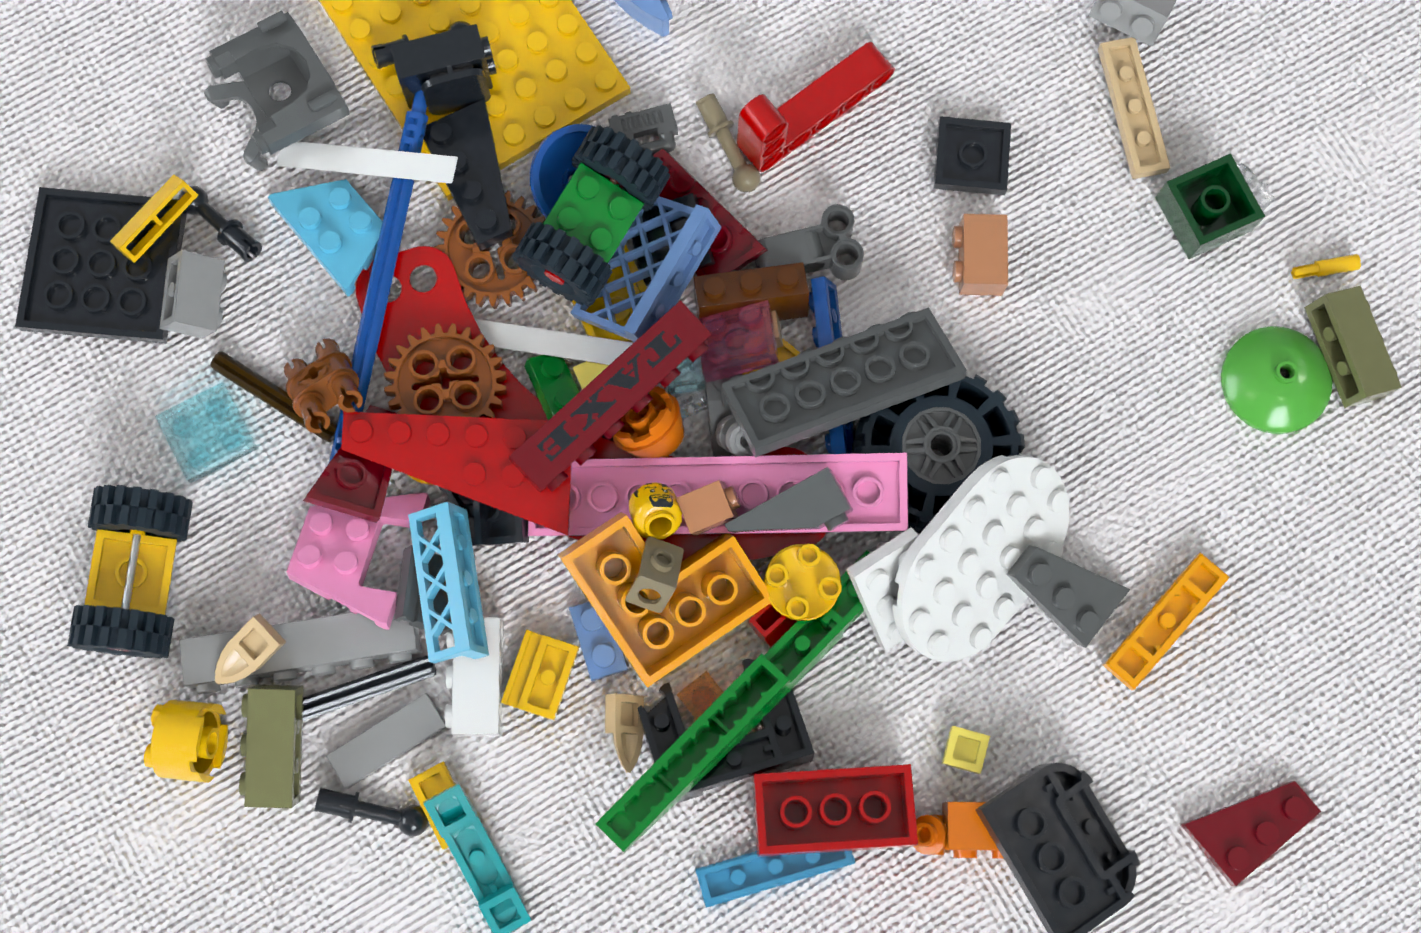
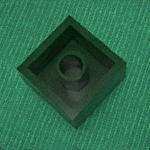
[1155,153,1265,259]

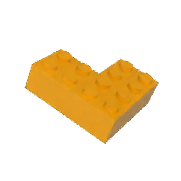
[557,512,770,688]

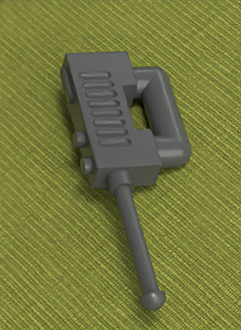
[604,103,678,155]

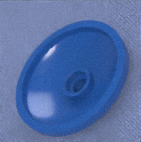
[530,124,595,218]

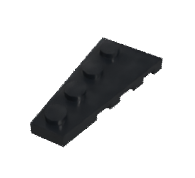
[423,99,514,251]

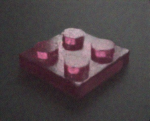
[699,300,779,382]

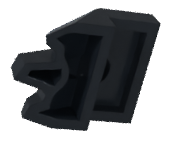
[431,487,529,546]

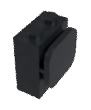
[390,24,497,115]

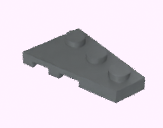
[1006,545,1130,648]

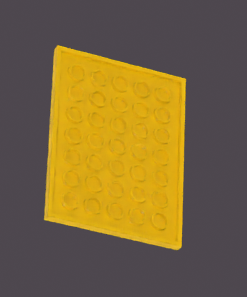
[318,0,631,201]

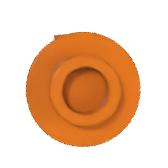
[913,815,947,855]

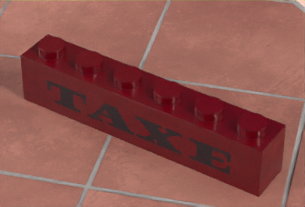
[509,300,712,493]

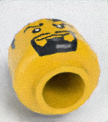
[629,482,682,540]

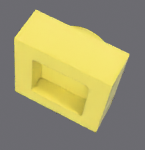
[941,726,990,774]

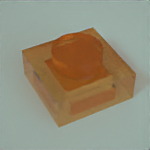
[676,671,723,720]

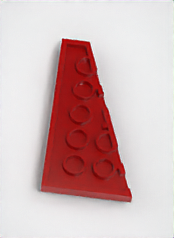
[341,411,572,536]

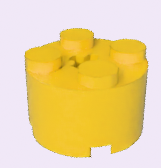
[144,699,228,783]

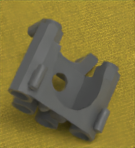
[204,10,350,171]

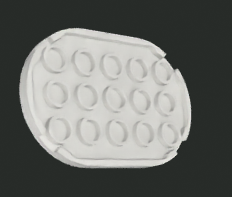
[892,453,1069,662]

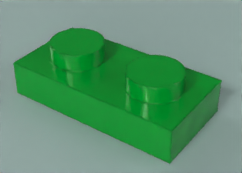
[524,355,579,420]

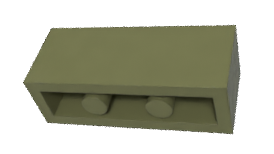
[1304,286,1402,409]
[239,684,304,808]

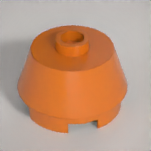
[613,386,684,458]

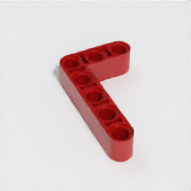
[737,42,895,172]

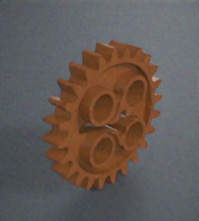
[434,190,545,309]
[384,323,507,418]

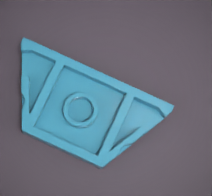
[268,179,383,296]

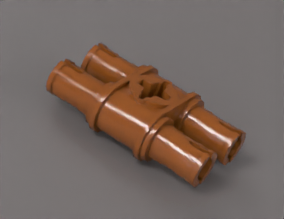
[284,338,363,433]

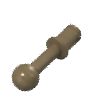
[696,93,761,192]

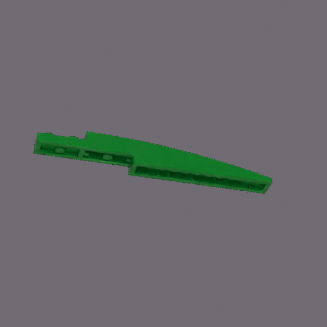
[595,550,870,853]

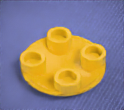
[764,544,842,621]

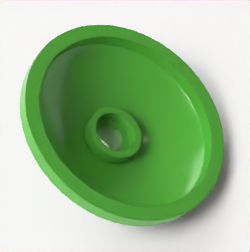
[1221,326,1332,434]

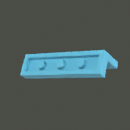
[408,502,489,664]

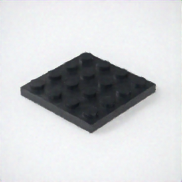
[15,187,187,344]

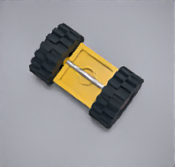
[67,485,193,658]

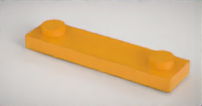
[1103,552,1230,691]

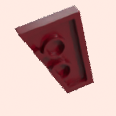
[1180,781,1321,886]

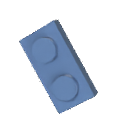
[569,602,628,682]

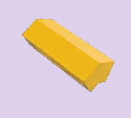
[110,174,198,263]

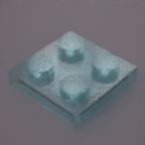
[155,382,258,483]

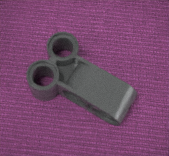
[755,204,864,280]

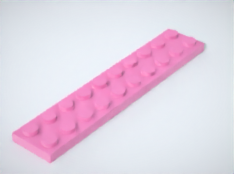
[528,453,909,536]

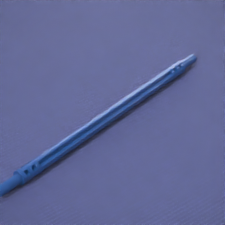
[328,90,428,464]

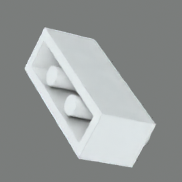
[445,617,504,737]

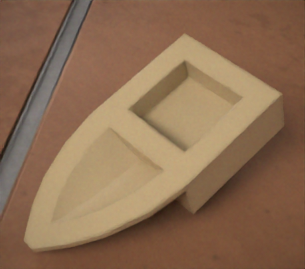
[215,614,286,684]
[605,693,644,773]

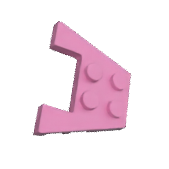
[286,493,430,630]

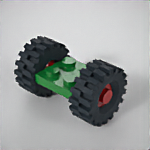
[512,125,670,306]

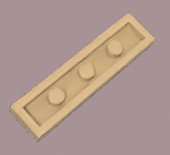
[1098,37,1170,179]

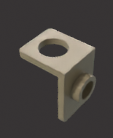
[625,536,684,613]

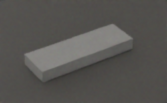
[326,693,446,789]

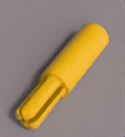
[1291,254,1361,279]

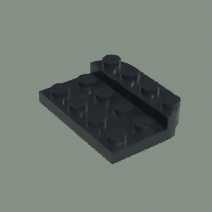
[976,763,1140,933]

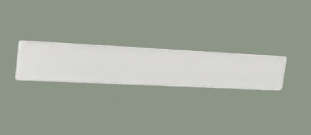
[277,141,458,184]
[475,319,633,365]

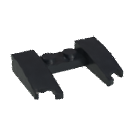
[637,659,815,804]

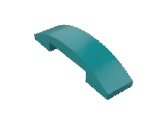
[423,783,532,933]

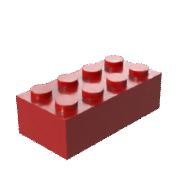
[752,764,918,857]

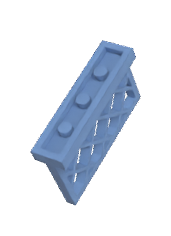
[570,196,721,343]

